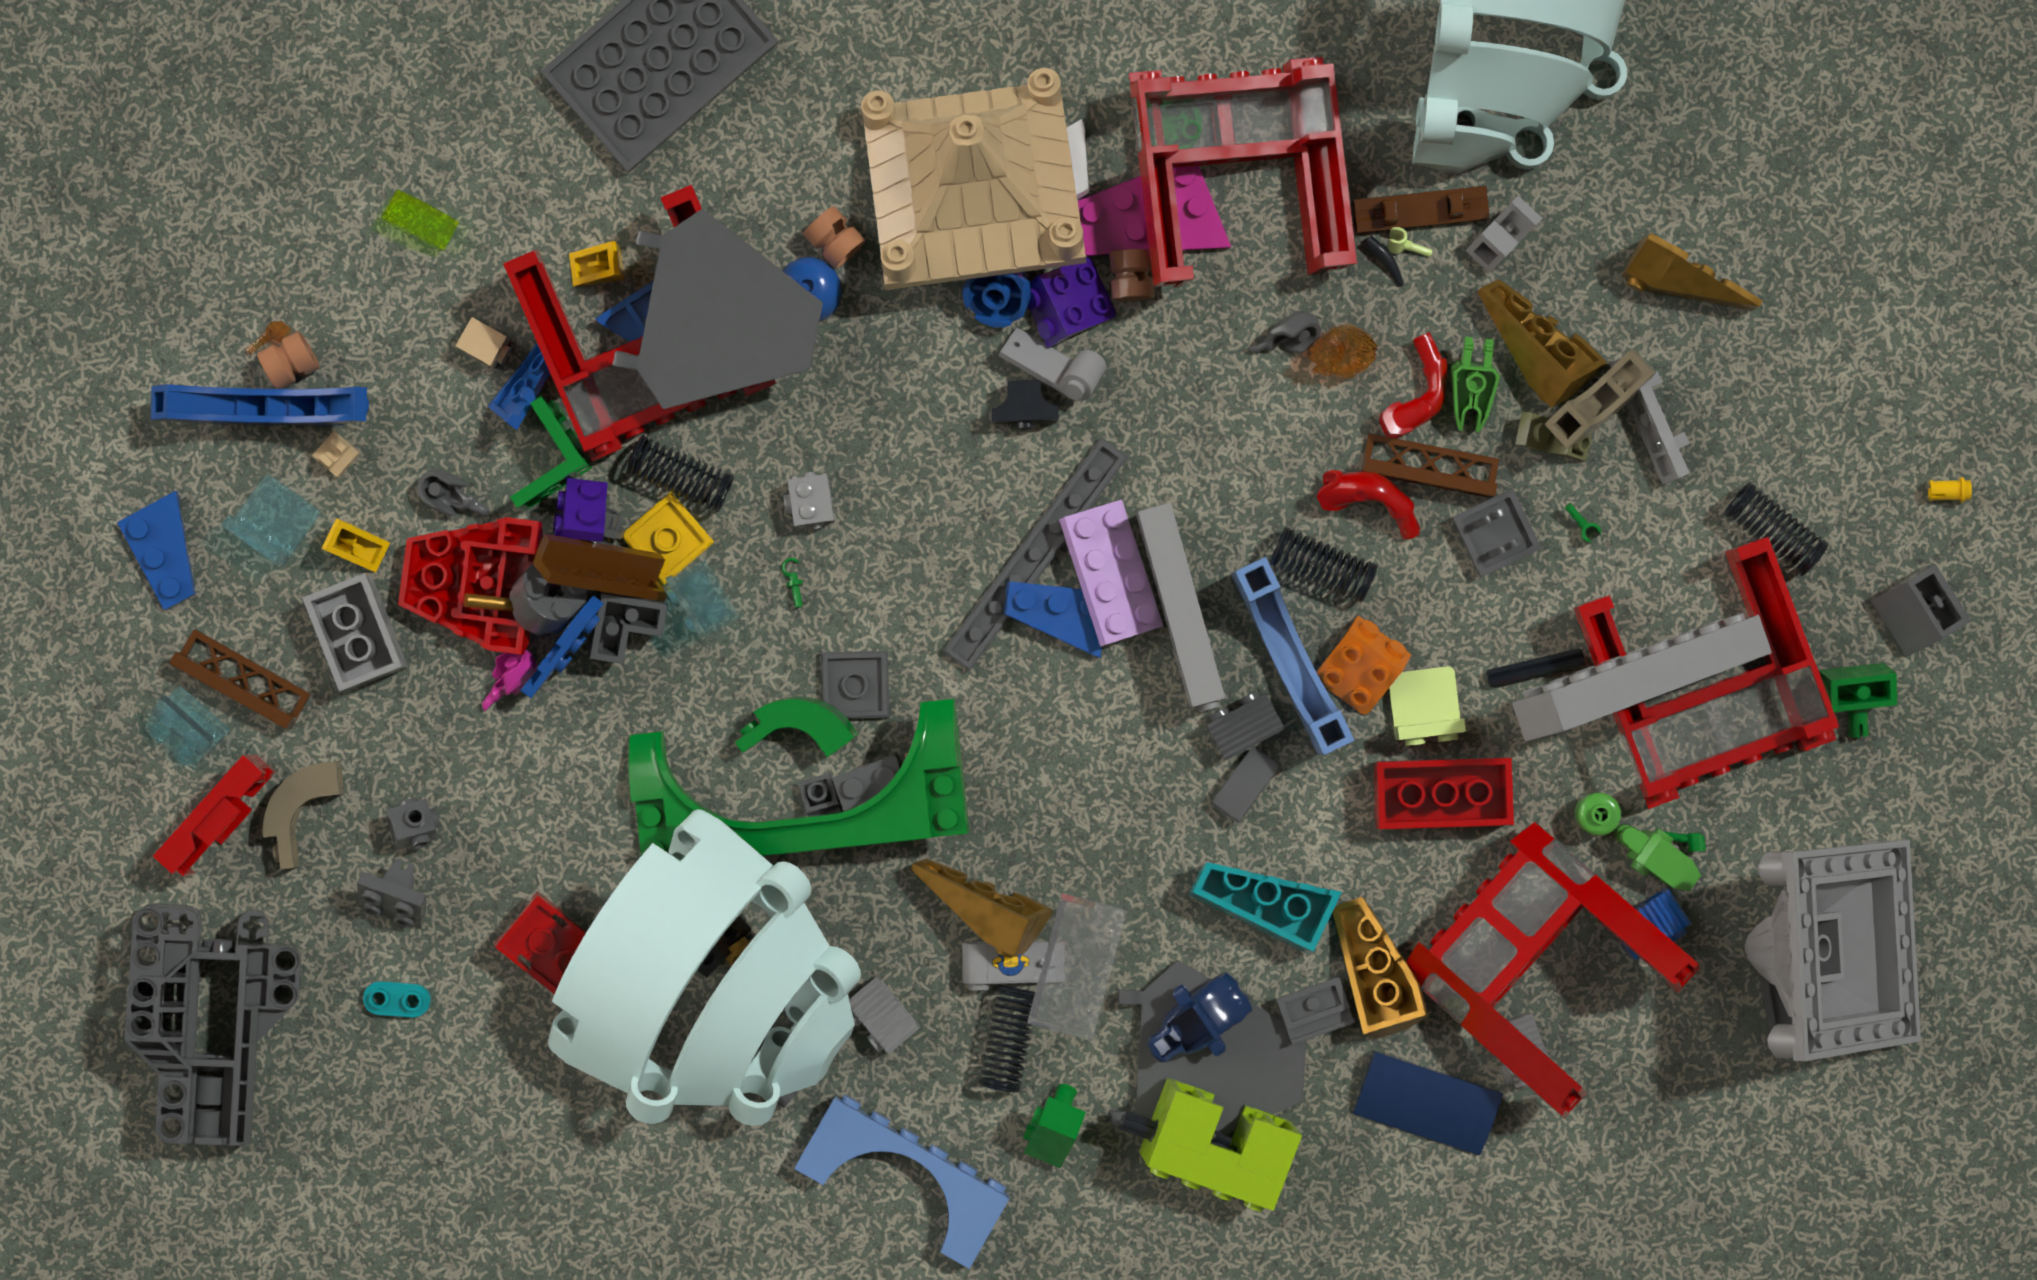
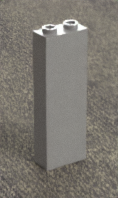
[1136,503,1225,712]

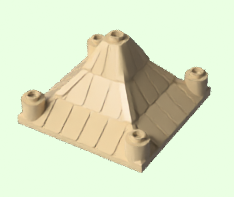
[861,68,1086,290]

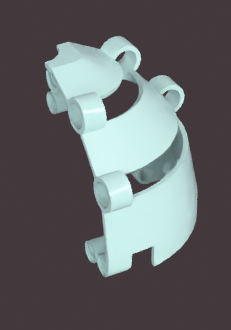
[1412,0,1627,174]
[548,809,861,1126]

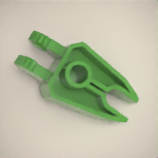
[1450,337,1500,433]
[1613,823,1701,892]

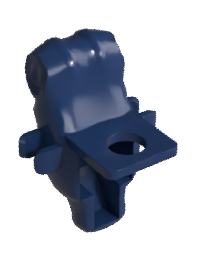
[1147,972,1252,1062]

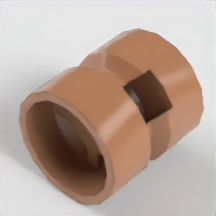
[803,206,866,269]
[1109,249,1155,301]
[257,330,320,389]

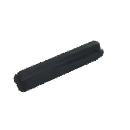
[1486,648,1585,687]

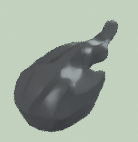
[1248,311,1321,353]
[417,469,490,517]

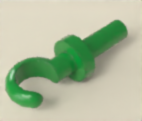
[781,558,803,609]

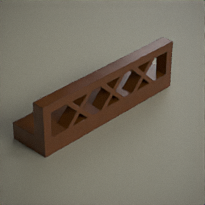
[1361,433,1499,498]
[532,534,668,602]
[169,629,311,729]

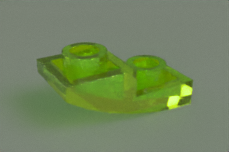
[380,189,459,252]

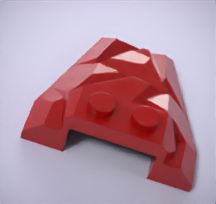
[398,517,543,655]

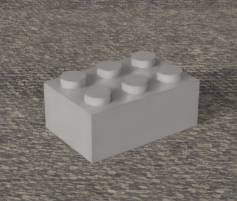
[302,573,408,692]

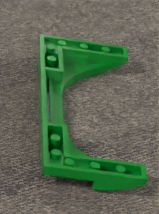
[629,698,970,856]

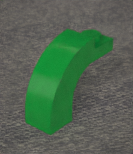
[735,696,860,757]

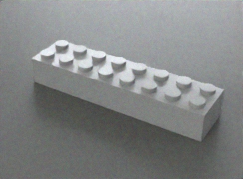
[1512,613,1772,741]

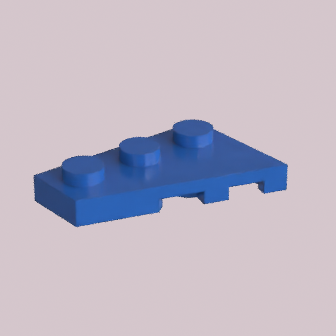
[488,343,550,430]
[117,491,196,610]
[1004,581,1102,658]
[520,595,604,698]

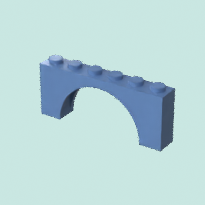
[1231,557,1355,755]
[794,1094,1010,1269]

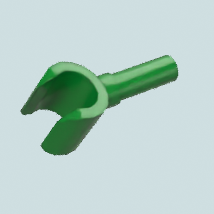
[1564,503,1601,543]
[1663,831,1706,852]

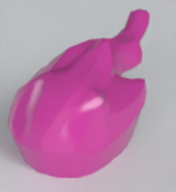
[482,650,537,711]

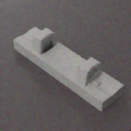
[1609,357,1690,485]

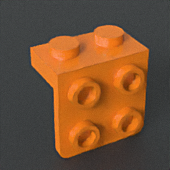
[1316,615,1412,715]

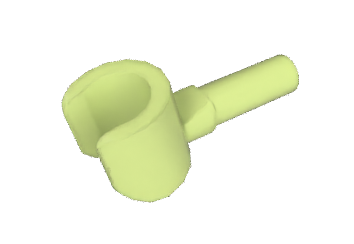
[1387,227,1432,257]

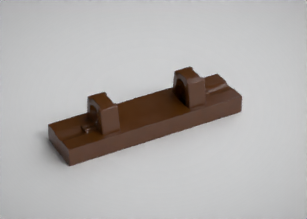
[1353,186,1490,234]

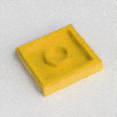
[623,492,715,586]

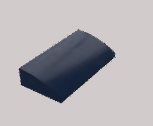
[1353,1050,1503,1155]

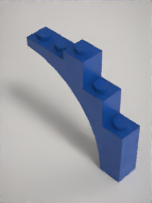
[151,384,369,427]

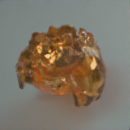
[1309,323,1377,379]

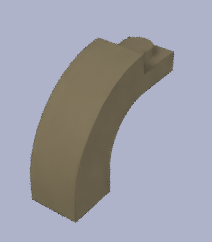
[1545,349,1656,449]
[263,761,345,869]

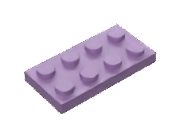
[1059,500,1163,646]

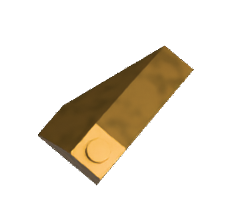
[1621,233,1762,310]
[1477,279,1607,408]
[911,859,1053,958]
[1333,897,1428,1039]

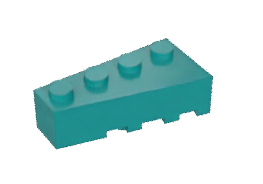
[1188,862,1342,954]

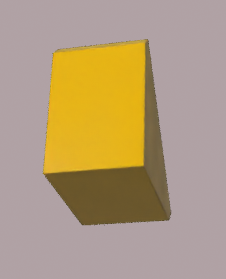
[569,241,625,286]
[322,518,390,573]

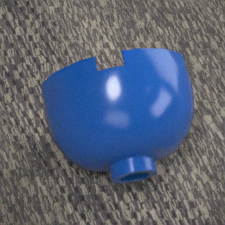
[782,257,842,322]
[962,272,1031,327]

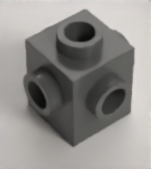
[387,798,440,850]

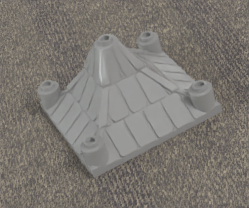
[1744,840,1921,1061]

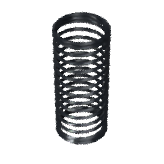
[626,435,734,513]
[1724,482,1829,576]
[1270,527,1378,603]
[978,985,1039,1093]

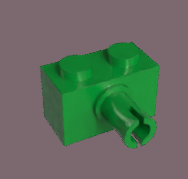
[1819,663,1897,738]
[1022,1084,1086,1168]

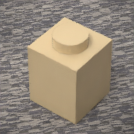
[456,317,512,369]

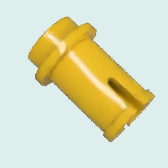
[1928,477,1972,503]

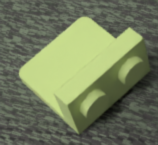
[1389,666,1466,746]

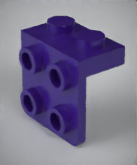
[1028,257,1116,348]
[553,478,607,542]

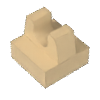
[312,431,360,478]

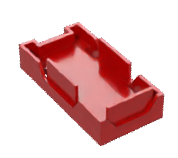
[153,754,275,877]
[494,891,587,994]

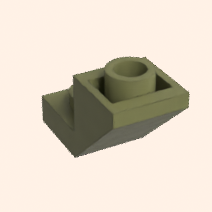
[1515,412,1592,461]

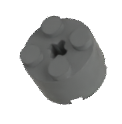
[509,564,588,635]

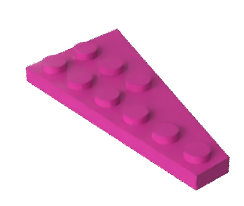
[1078,166,1231,257]

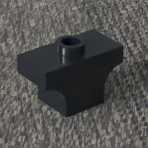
[992,380,1059,429]

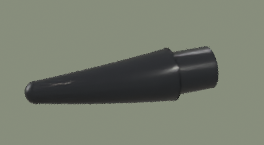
[1363,235,1404,287]

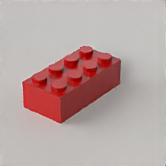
[1373,757,1514,829]

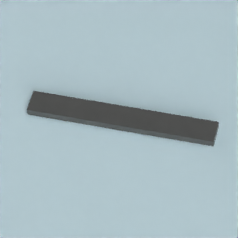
[943,437,1128,671]

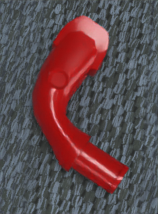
[1379,332,1448,438]
[1317,470,1421,539]

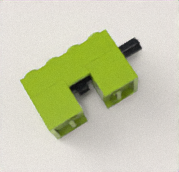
[1119,1077,1302,1212]

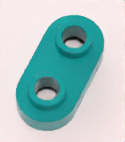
[363,981,432,1018]

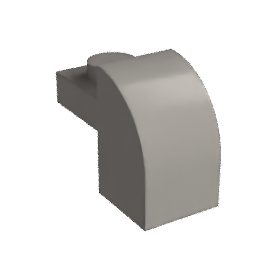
[1465,195,1542,273]

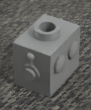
[783,472,835,529]

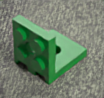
[510,396,592,512]

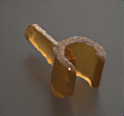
[246,321,292,354]

